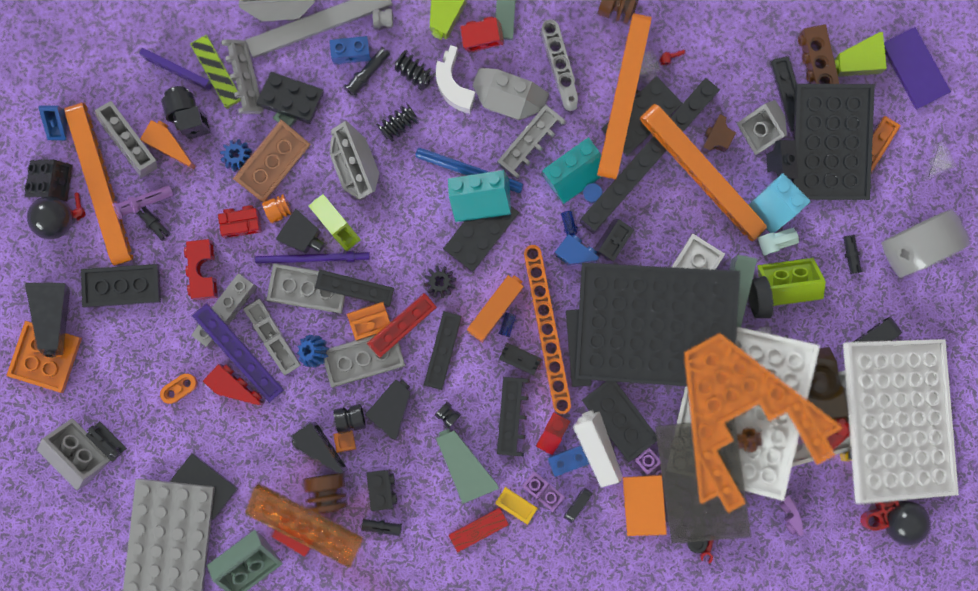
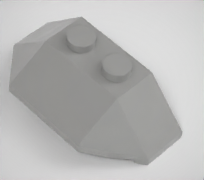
[239,0,315,22]
[473,68,549,120]
[330,121,379,199]

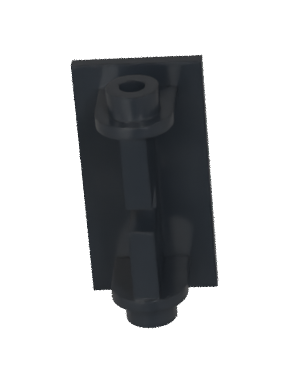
[86,421,127,462]

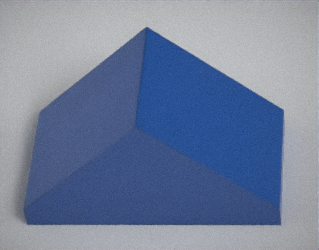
[38,105,67,140]

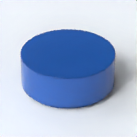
[583,183,602,203]

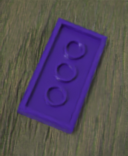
[884,27,951,110]

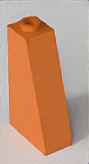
[467,275,524,343]

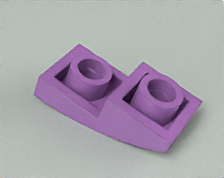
[635,448,675,487]
[522,472,566,513]
[779,494,804,537]

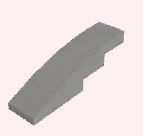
[243,298,301,376]

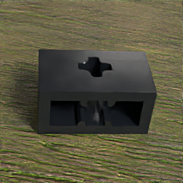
[174,106,211,139]

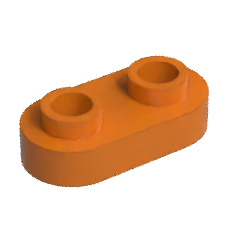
[160,374,197,404]

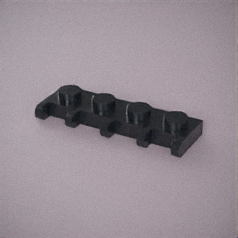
[497,377,530,457]

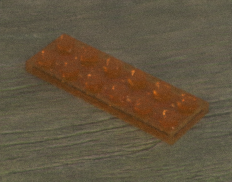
[245,483,364,568]

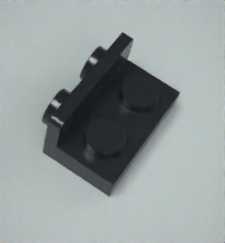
[366,469,397,511]

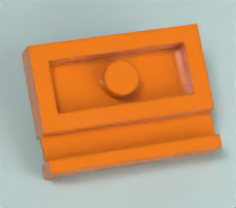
[347,302,390,341]

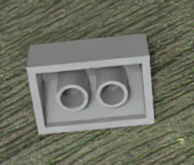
[37,418,110,491]

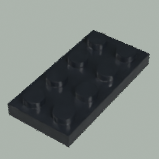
[601,76,683,156]
[443,206,519,272]
[81,264,161,308]
[581,381,659,462]

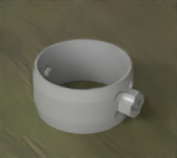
[881,209,971,277]

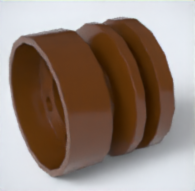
[597,0,639,24]
[303,473,348,514]

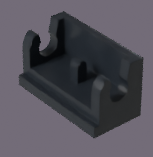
[594,219,634,262]
[499,343,541,376]

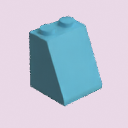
[748,174,810,233]

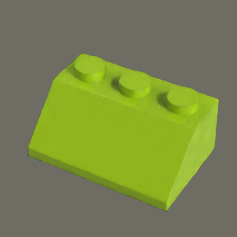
[757,258,826,306]

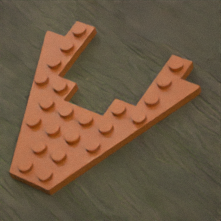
[684,333,842,513]

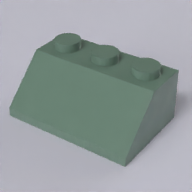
[207,530,283,591]

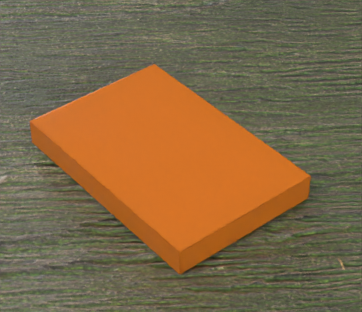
[623,475,667,536]

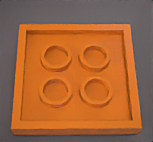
[6,321,82,393]

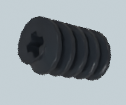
[395,50,436,91]
[376,103,419,142]

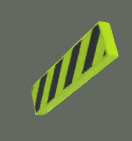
[190,35,241,109]

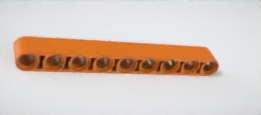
[597,13,652,180]
[64,102,134,266]
[640,104,767,242]
[524,245,571,414]

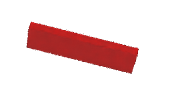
[366,293,437,358]

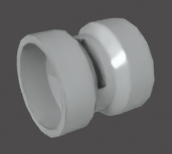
[373,9,393,29]

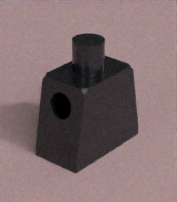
[276,209,325,254]

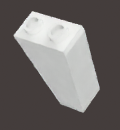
[573,410,623,487]

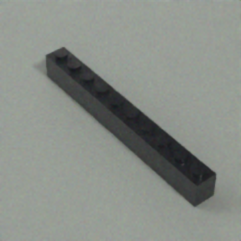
[579,78,720,234]

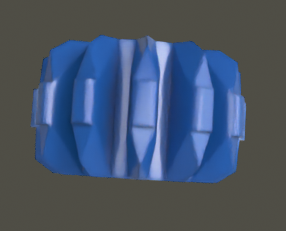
[220,139,253,172]
[296,335,329,368]

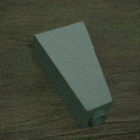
[729,255,757,328]
[436,429,499,504]

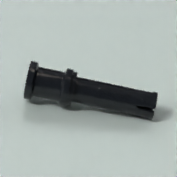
[343,47,391,98]

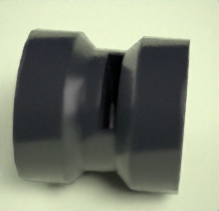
[434,401,461,428]

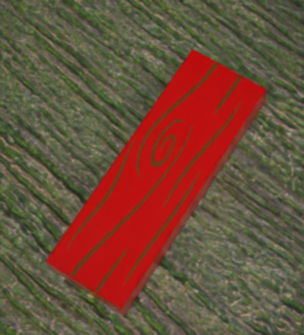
[448,507,509,553]

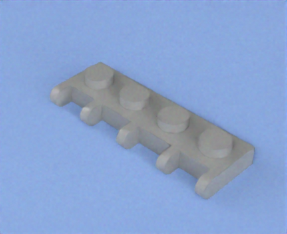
[221,39,264,114]
[497,105,566,179]

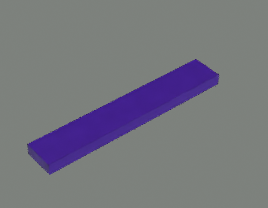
[191,303,284,403]

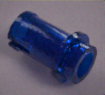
[560,211,578,236]
[498,312,517,337]

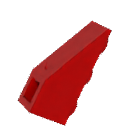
[203,364,264,405]

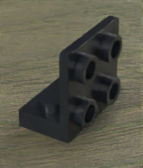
[24,159,73,202]

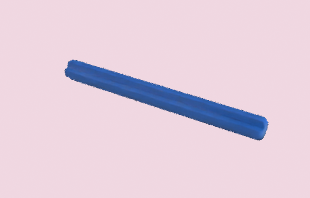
[415,148,523,193]

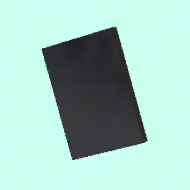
[170,453,238,520]

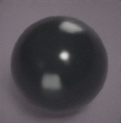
[27,196,73,240]
[885,501,931,545]

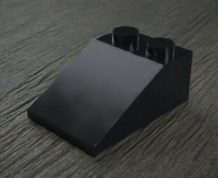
[291,422,348,474]

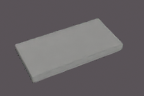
[266,263,349,314]
[324,335,405,388]

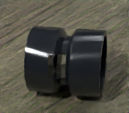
[333,404,366,434]

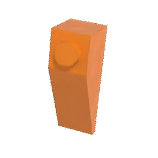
[140,120,196,169]

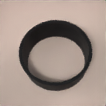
[748,276,774,318]

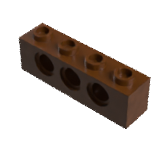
[798,24,840,84]

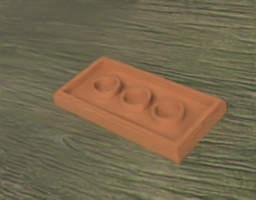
[233,120,311,202]

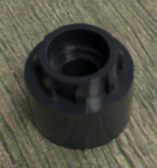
[161,86,197,123]

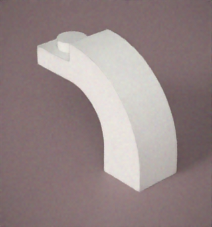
[436,45,475,114]

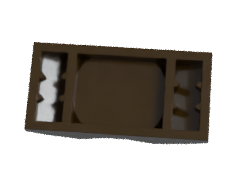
[807,347,849,420]

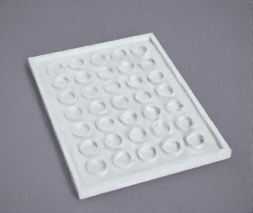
[666,327,820,501]
[843,339,959,504]

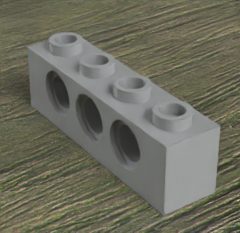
[95,101,157,178]
[191,273,258,348]

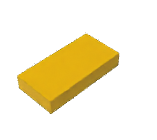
[495,487,538,525]

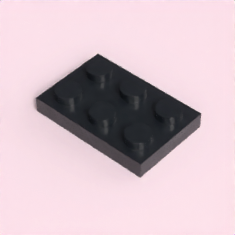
[256,72,324,124]

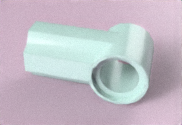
[757,228,799,256]

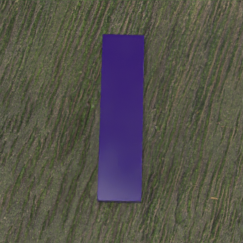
[139,47,213,91]

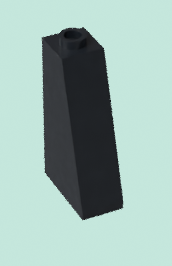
[25,283,70,358]

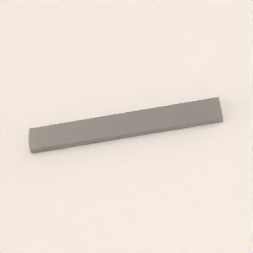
[246,0,393,59]

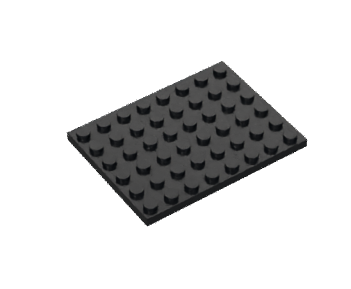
[575,263,740,387]

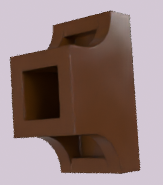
[700,114,736,154]

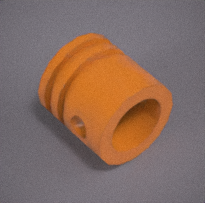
[262,194,292,224]

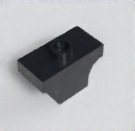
[766,140,798,179]

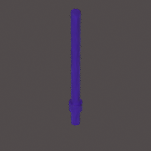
[255,251,370,264]

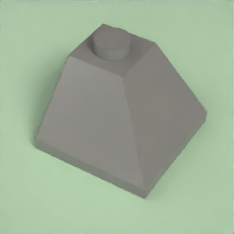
[737,100,787,155]

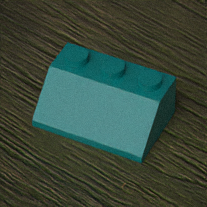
[541,137,601,205]
[448,170,511,222]

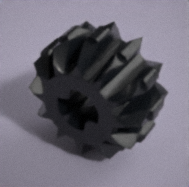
[424,266,456,298]

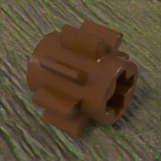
[737,428,763,453]

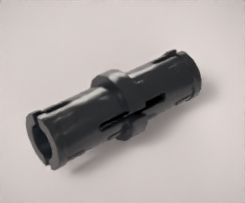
[136,206,170,241]
[843,235,862,275]
[361,518,402,537]

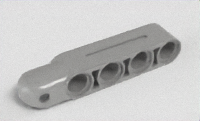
[541,19,578,111]

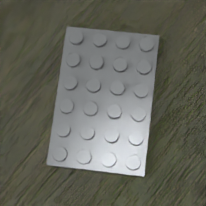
[123,478,215,591]

